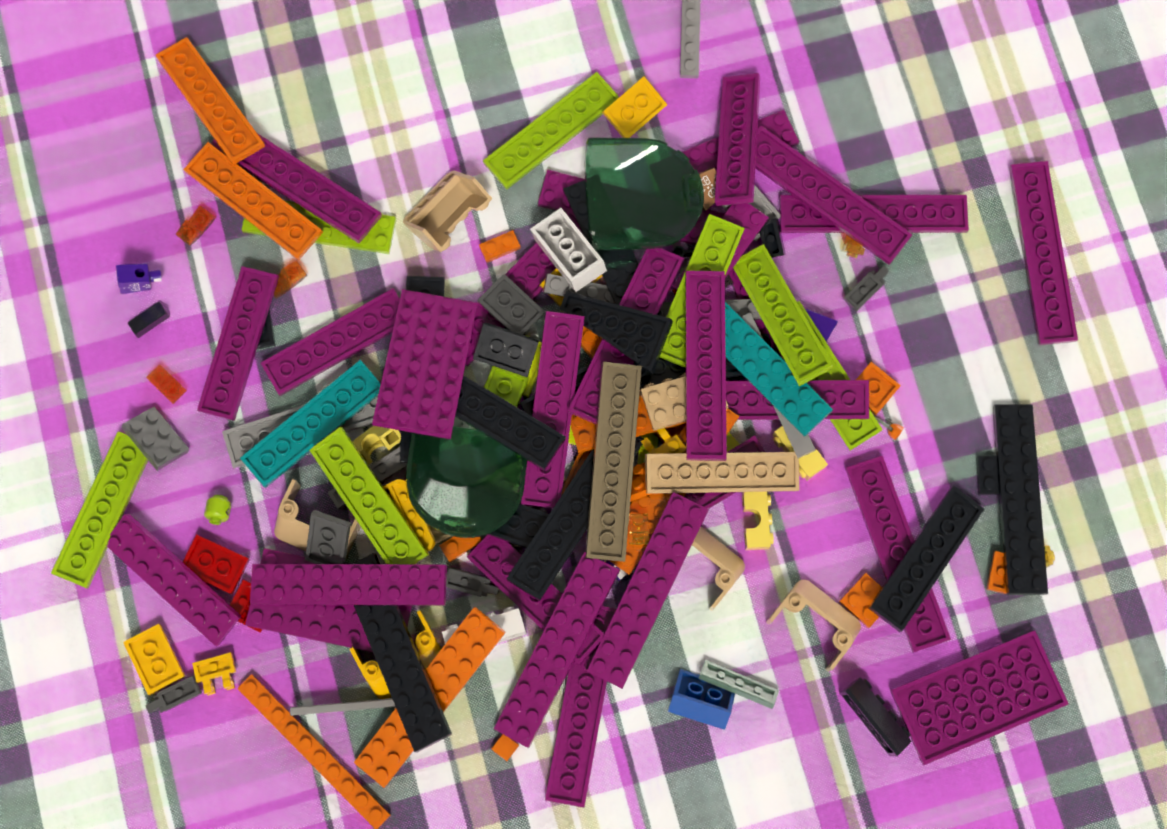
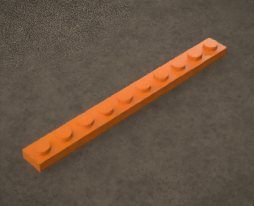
[237,674,391,829]

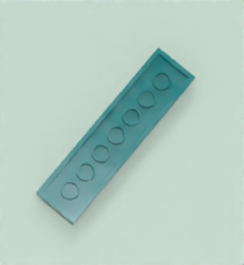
[725,302,833,437]
[240,360,381,488]

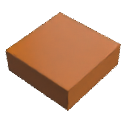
[492,734,519,761]

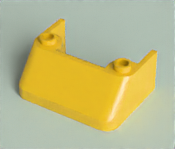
[383,479,435,553]
[349,611,442,699]

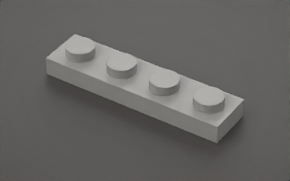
[543,274,615,304]

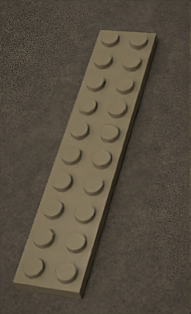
[585,362,642,562]

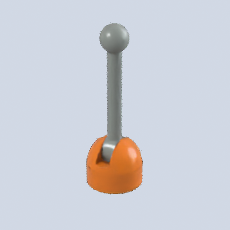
[874,416,904,440]

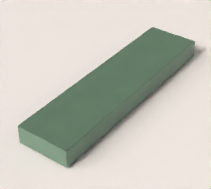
[699,660,779,709]

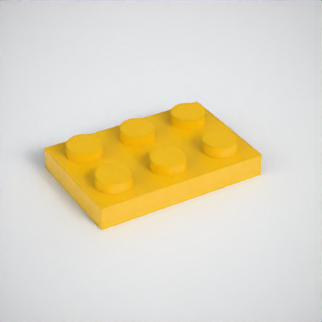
[602,76,668,141]
[123,624,186,695]

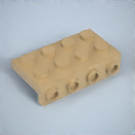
[640,373,728,431]

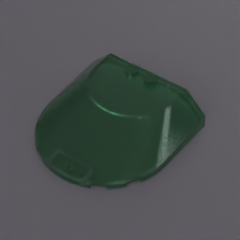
[584,138,704,250]
[406,426,527,538]

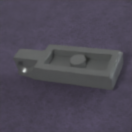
[843,266,889,312]
[446,567,499,597]
[145,675,203,713]

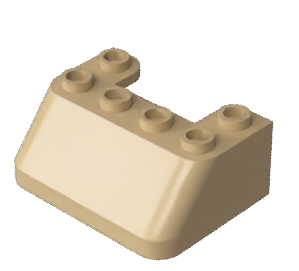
[403,171,492,252]

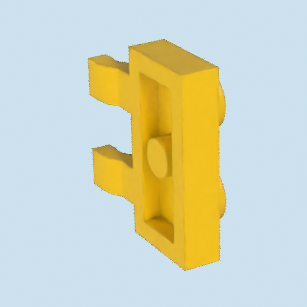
[641,428,686,454]
[192,652,237,696]

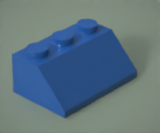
[668,669,735,730]

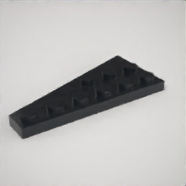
[560,291,673,374]

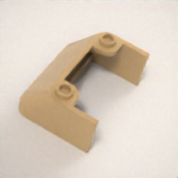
[274,479,361,561]
[692,527,745,611]
[766,580,861,672]

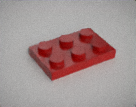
[183,534,250,595]

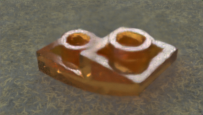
[175,206,216,246]
[273,260,307,299]
[146,364,187,404]

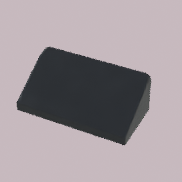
[760,218,786,258]
[128,302,170,338]

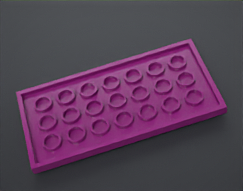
[372,289,477,439]
[245,548,412,653]
[890,630,1069,765]

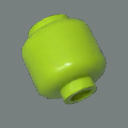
[204,495,231,525]

